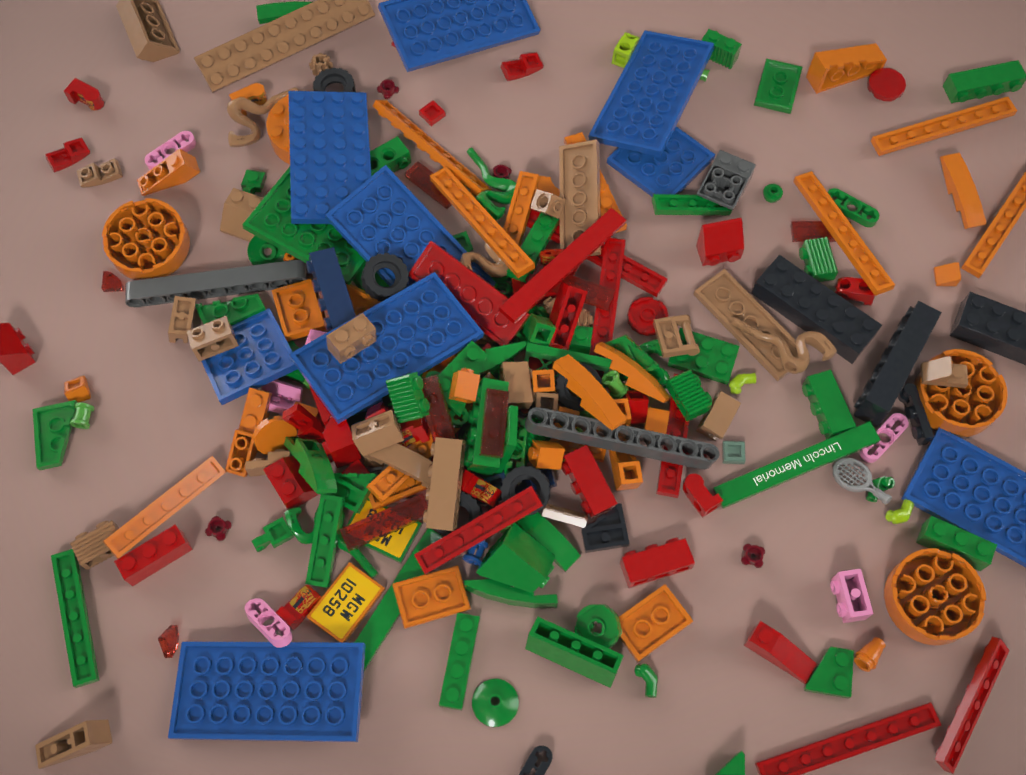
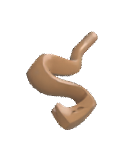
[227,87,298,147]
[460,220,508,278]
[731,318,837,374]

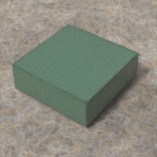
[722,441,746,464]

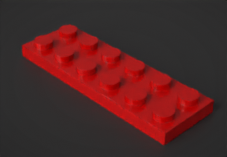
[409,241,531,346]

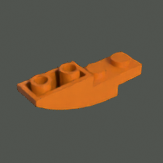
[225,387,272,477]

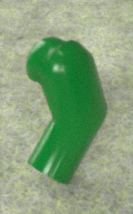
[866,476,895,502]
[634,663,658,698]

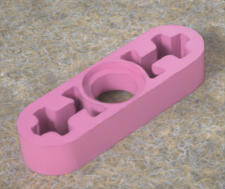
[145,131,196,170]
[860,413,909,463]
[245,598,292,648]

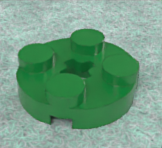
[574,604,622,649]

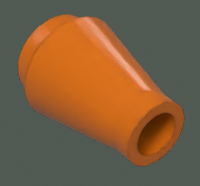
[854,637,886,672]

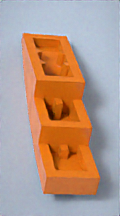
[940,152,987,229]
[594,342,671,403]
[552,354,627,430]

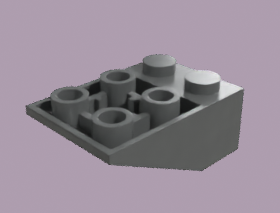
[697,150,756,210]

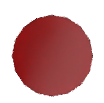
[867,68,906,101]
[627,297,669,336]

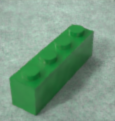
[943,60,1026,103]
[525,617,624,688]

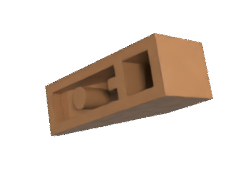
[35,719,112,769]

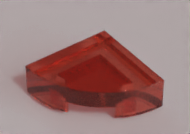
[101,271,124,292]
[158,625,179,658]

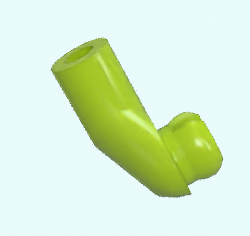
[729,373,756,394]

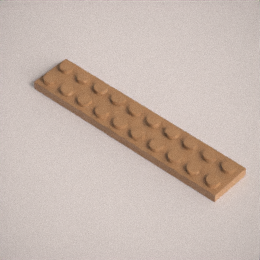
[194,0,375,93]

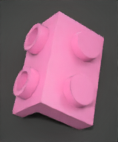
[260,380,303,416]

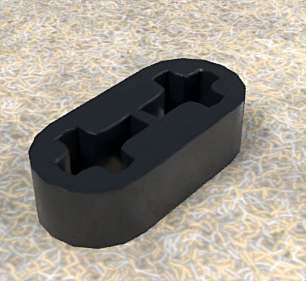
[519,746,553,775]

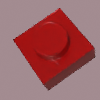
[419,100,446,127]

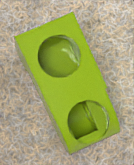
[611,32,640,68]

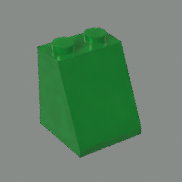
[476,523,556,593]

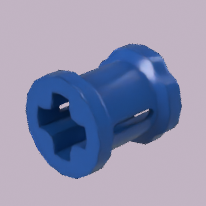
[462,541,489,566]

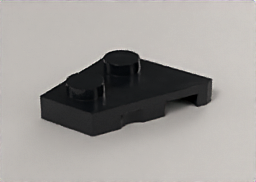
[581,503,630,553]

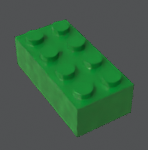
[464,377,509,476]

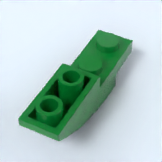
[284,437,337,495]

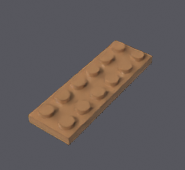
[559,139,601,256]
[693,269,810,381]

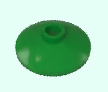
[247,236,286,265]
[472,679,519,727]

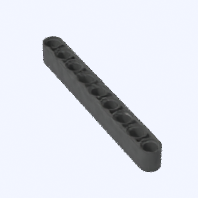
[125,260,307,308]
[525,407,720,470]

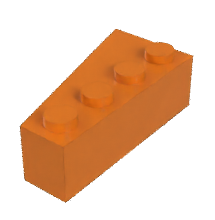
[806,43,887,94]

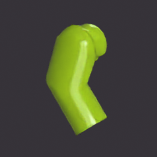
[885,499,914,524]

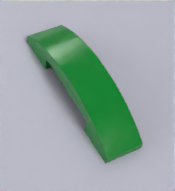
[515,512,581,572]

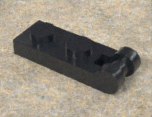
[898,383,934,446]

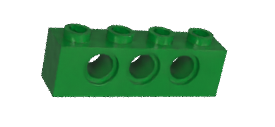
[370,136,412,176]

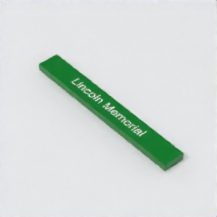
[713,421,881,509]

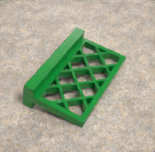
[524,342,611,401]

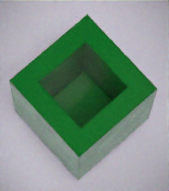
[523,313,556,346]

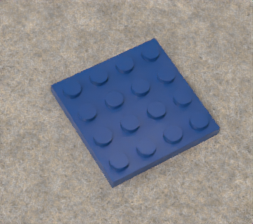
[606,127,715,197]
[201,308,298,405]

